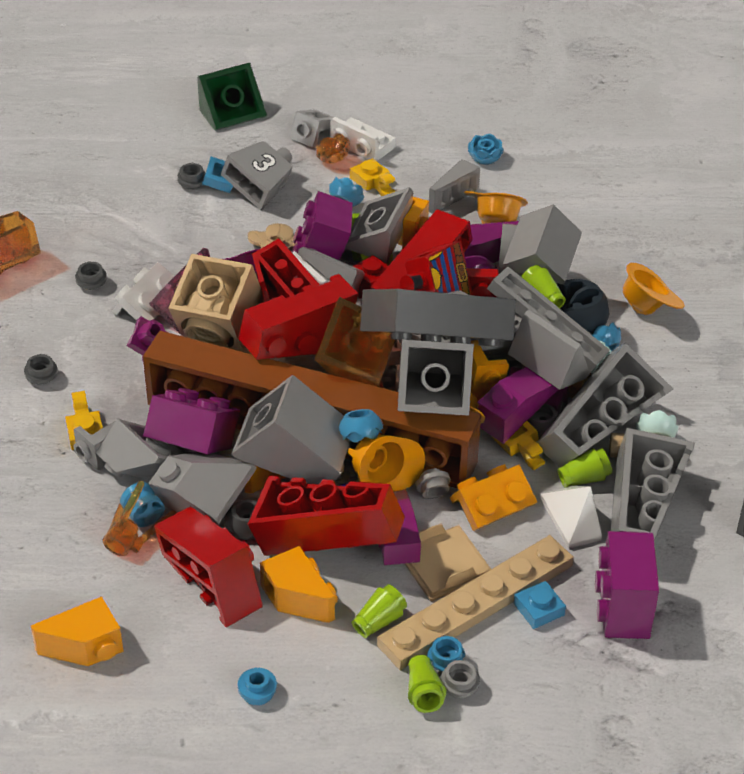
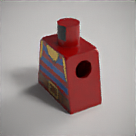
[400,241,473,295]

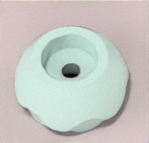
[635,410,679,438]

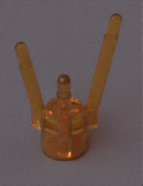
[102,481,176,556]

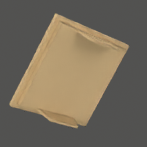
[405,523,491,602]

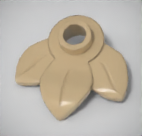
[247,223,295,251]

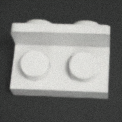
[330,117,396,161]

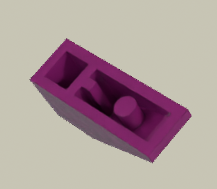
[477,367,559,444]

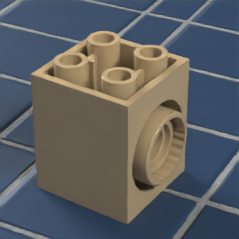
[169,254,264,354]

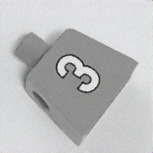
[221,141,292,210]

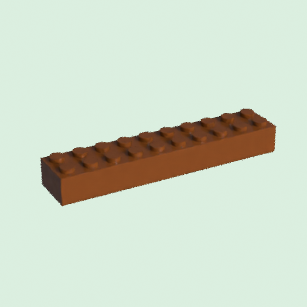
[143,331,481,489]

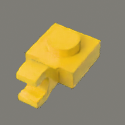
[349,158,395,196]
[65,390,103,450]
[492,421,545,470]

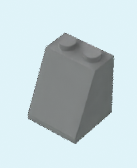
[398,340,474,416]
[231,375,353,484]

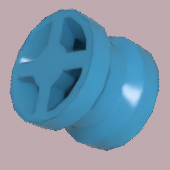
[120,482,165,527]

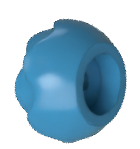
[468,134,504,165]
[329,177,364,207]
[591,322,621,351]
[339,409,383,442]

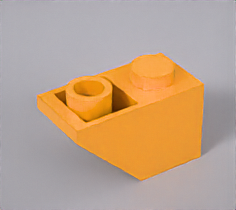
[260,546,338,623]

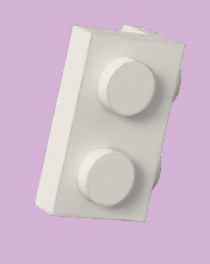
[112,262,180,321]

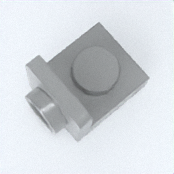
[290,109,334,147]
[74,421,115,470]

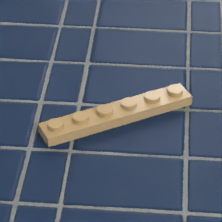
[377,535,574,670]

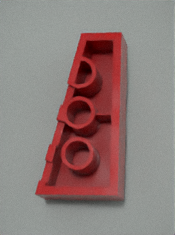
[371,209,473,289]
[248,476,405,556]

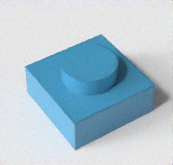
[202,156,233,193]
[514,581,566,629]

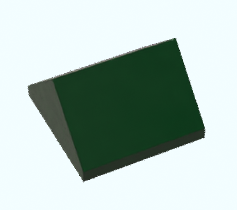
[197,62,267,130]

